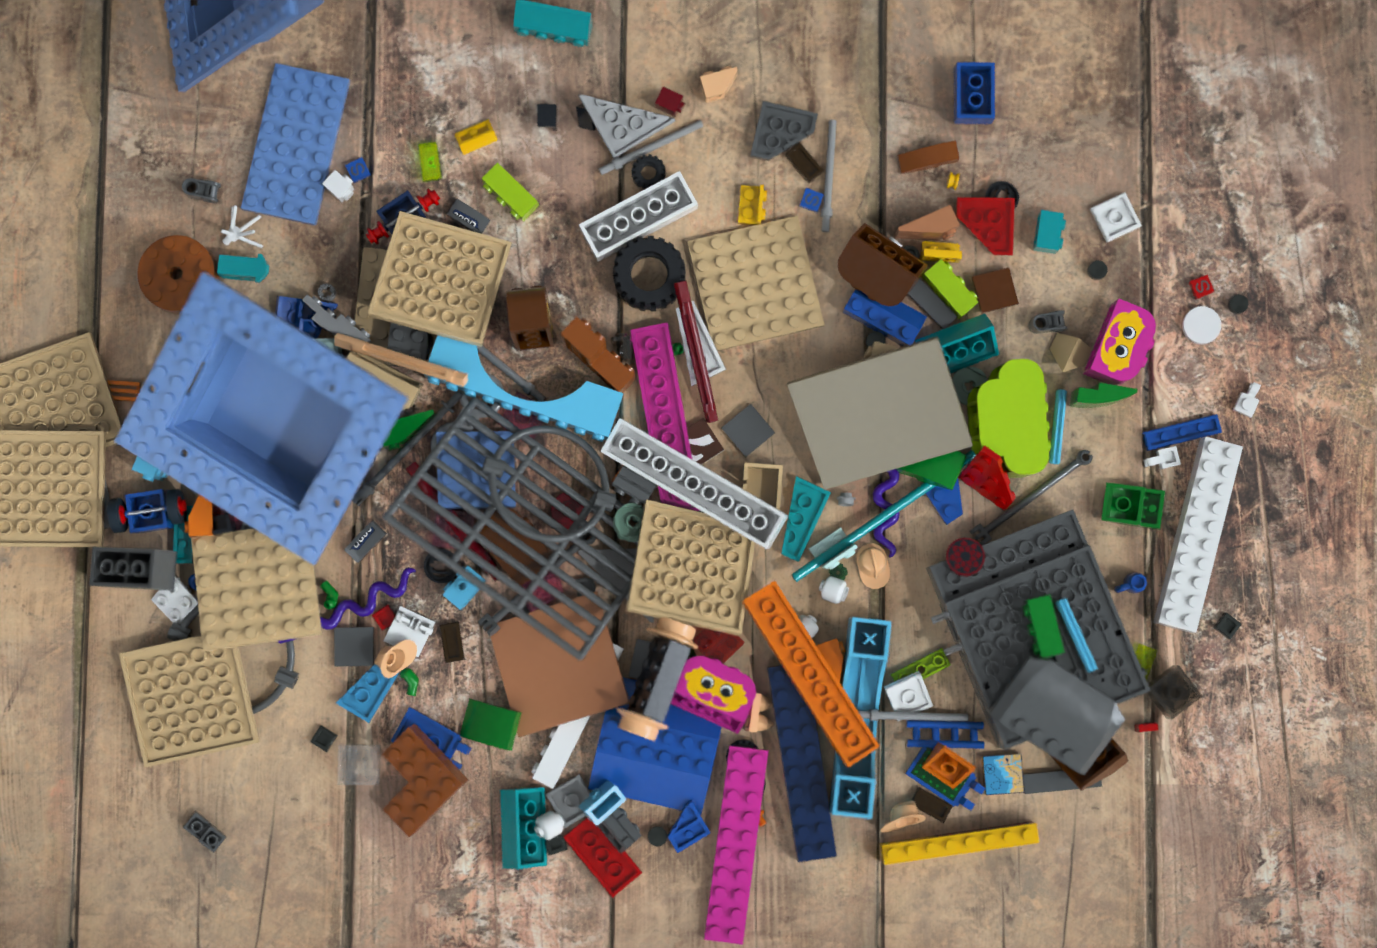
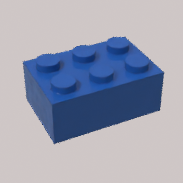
[954,62,995,124]

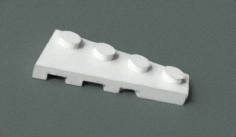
[676,301,726,386]

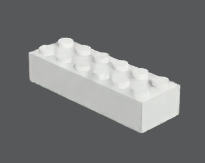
[579,171,698,262]

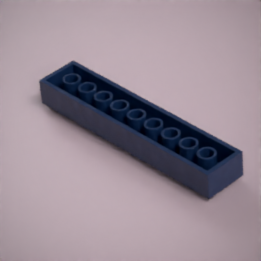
[767,666,837,863]

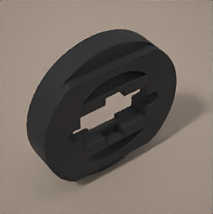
[985,181,1019,209]
[424,549,459,584]

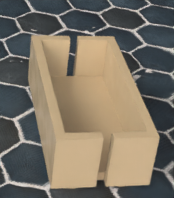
[346,351,424,410]

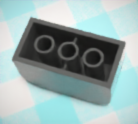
[89,547,177,591]

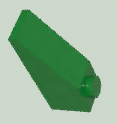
[383,409,435,451]

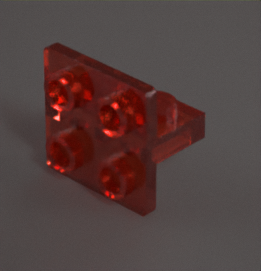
[692,628,744,664]

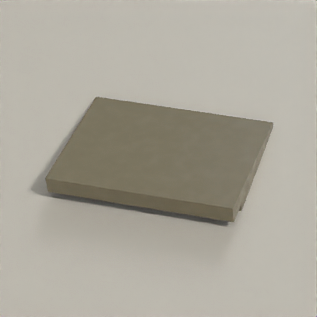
[787,337,973,490]

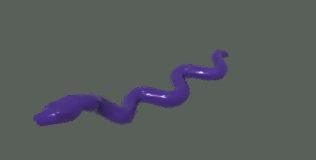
[872,469,900,558]
[277,567,416,644]

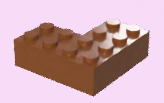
[560,316,635,393]
[382,724,469,837]

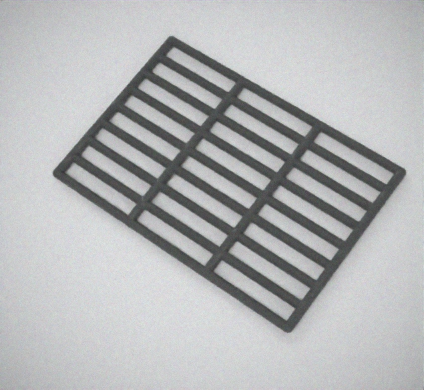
[382,397,638,661]

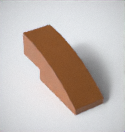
[898,140,960,174]

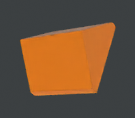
[922,742,976,789]

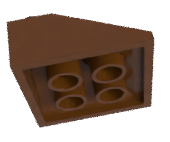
[1049,738,1128,791]

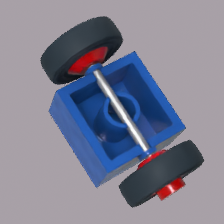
[107,489,187,534]

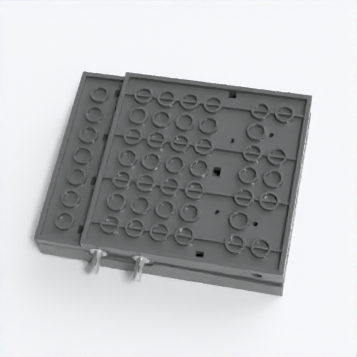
[926,509,1150,750]

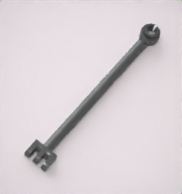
[969,450,1093,546]
[478,532,596,636]

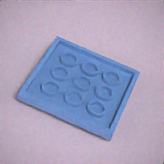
[436,431,516,509]

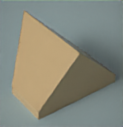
[1049,333,1092,372]

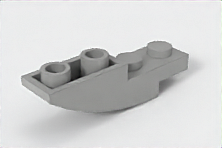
[302,295,372,343]

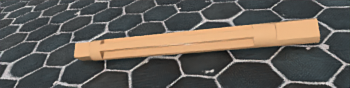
[334,333,468,387]

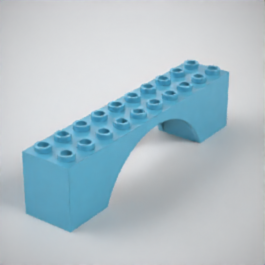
[424,335,624,442]
[829,617,892,819]

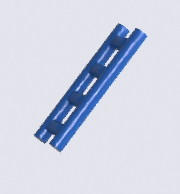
[906,720,985,749]

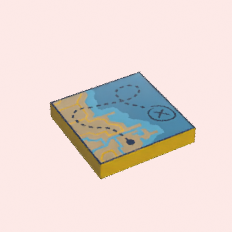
[982,753,1025,795]

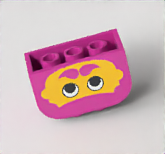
[1083,298,1156,385]
[670,656,756,734]

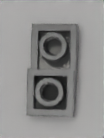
[183,811,226,853]

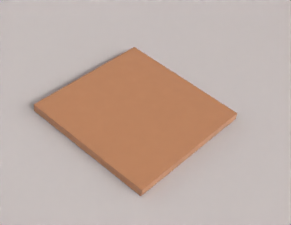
[490,591,629,738]

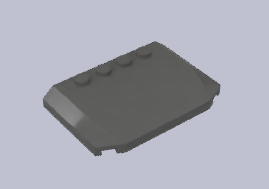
[988,656,1125,775]

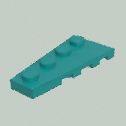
[781,476,831,562]

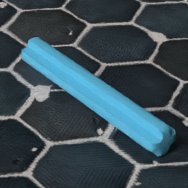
[1049,389,1067,465]
[1056,598,1097,672]

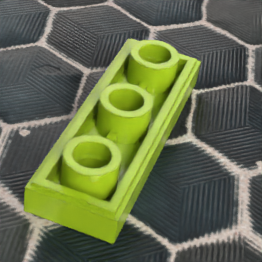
[890,648,951,682]

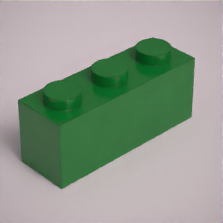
[1022,595,1065,658]

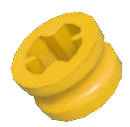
[946,172,960,190]

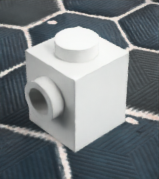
[322,170,354,203]

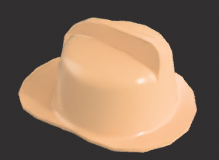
[856,543,890,589]
[374,640,417,678]
[880,801,926,833]

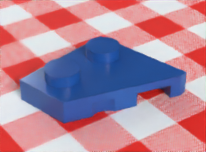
[925,478,963,525]
[667,800,711,853]

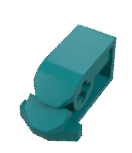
[217,254,270,283]

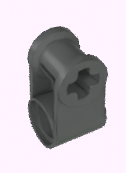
[182,178,221,203]
[1029,310,1068,334]

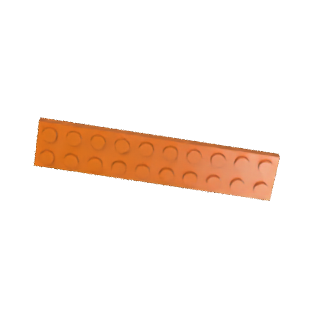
[741,581,880,768]

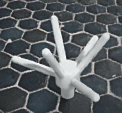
[221,205,263,248]

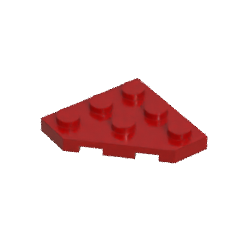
[957,197,1015,255]
[958,445,1016,511]

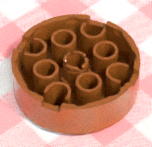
[137,235,219,315]

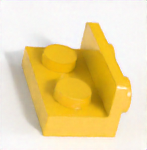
[738,184,767,225]
[921,241,962,263]

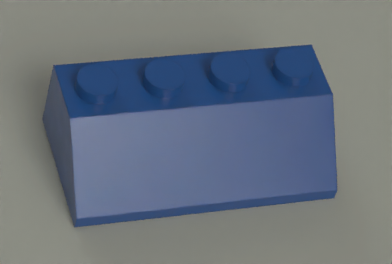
[842,289,927,347]

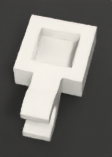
[1233,382,1261,418]
[1143,446,1181,469]

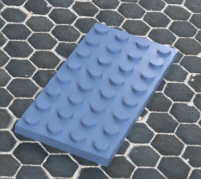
[241,63,350,226]

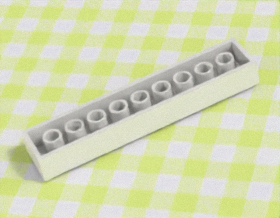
[600,418,789,549]
[1153,437,1243,633]

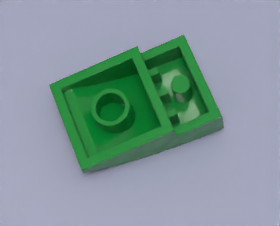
[1070,383,1138,408]
[896,451,967,490]
[1101,482,1166,530]
[460,698,521,751]

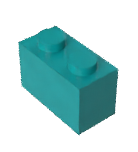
[1033,210,1066,254]

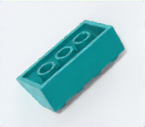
[513,0,593,47]
[914,313,999,373]
[500,787,547,869]

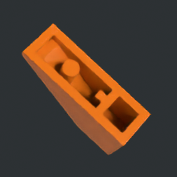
[185,494,213,537]
[816,638,846,682]

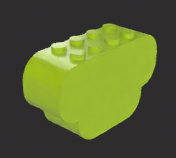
[967,359,1051,478]

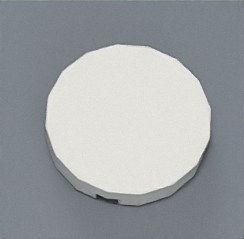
[1182,306,1221,344]

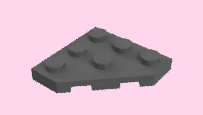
[750,101,818,161]

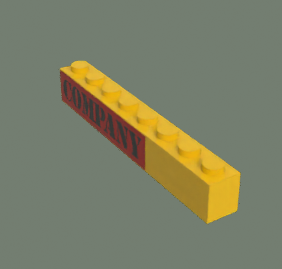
[880,821,1039,865]

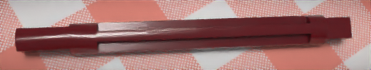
[673,280,719,423]
[405,462,498,582]

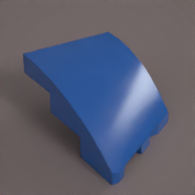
[275,296,338,339]

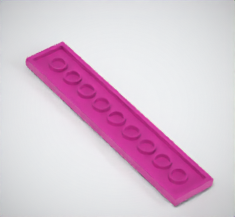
[630,323,701,511]
[704,745,768,945]

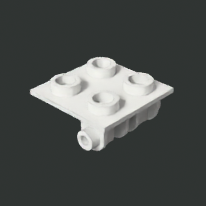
[151,576,198,624]
[384,606,435,657]

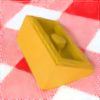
[454,119,497,155]

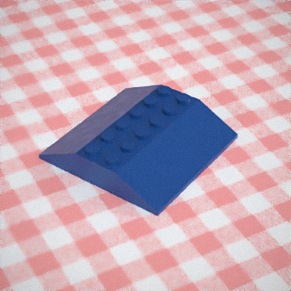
[588,677,721,815]

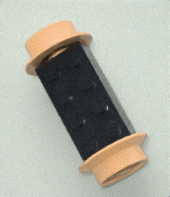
[616,617,698,741]

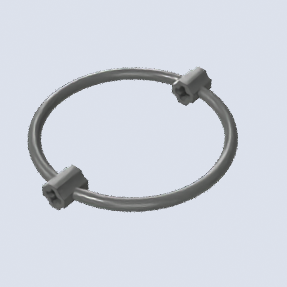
[482,426,616,543]
[167,605,299,714]

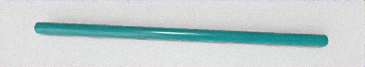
[791,450,976,582]

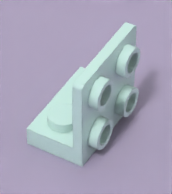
[808,527,858,570]

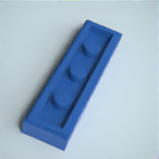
[1142,414,1222,451]

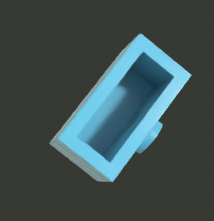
[132,456,168,482]
[443,566,487,610]
[579,780,627,825]

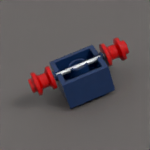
[365,188,440,245]

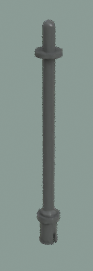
[352,391,462,506]

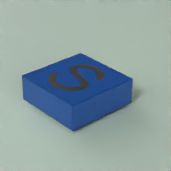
[345,157,371,183]
[799,188,824,213]

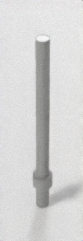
[599,120,704,175]
[821,120,837,232]
[477,346,546,402]
[858,709,969,721]

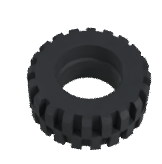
[613,236,686,312]

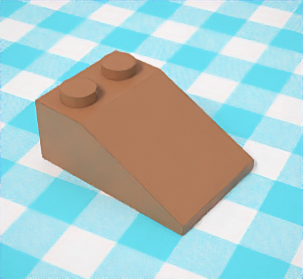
[894,205,960,241]

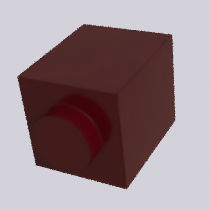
[655,87,685,117]

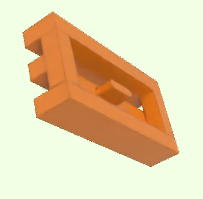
[107,380,141,402]

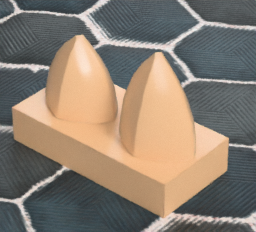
[744,693,774,733]

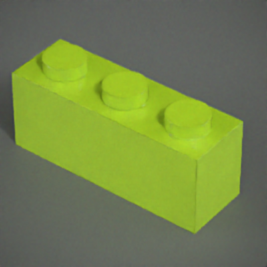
[481,162,539,222]
[922,259,978,319]

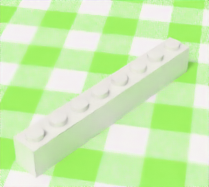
[531,643,624,789]

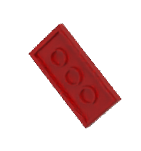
[563,817,642,898]

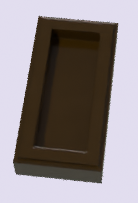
[785,142,824,184]
[439,622,465,663]
[911,787,953,823]

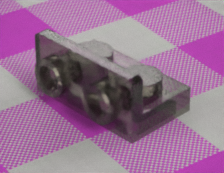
[611,333,634,364]

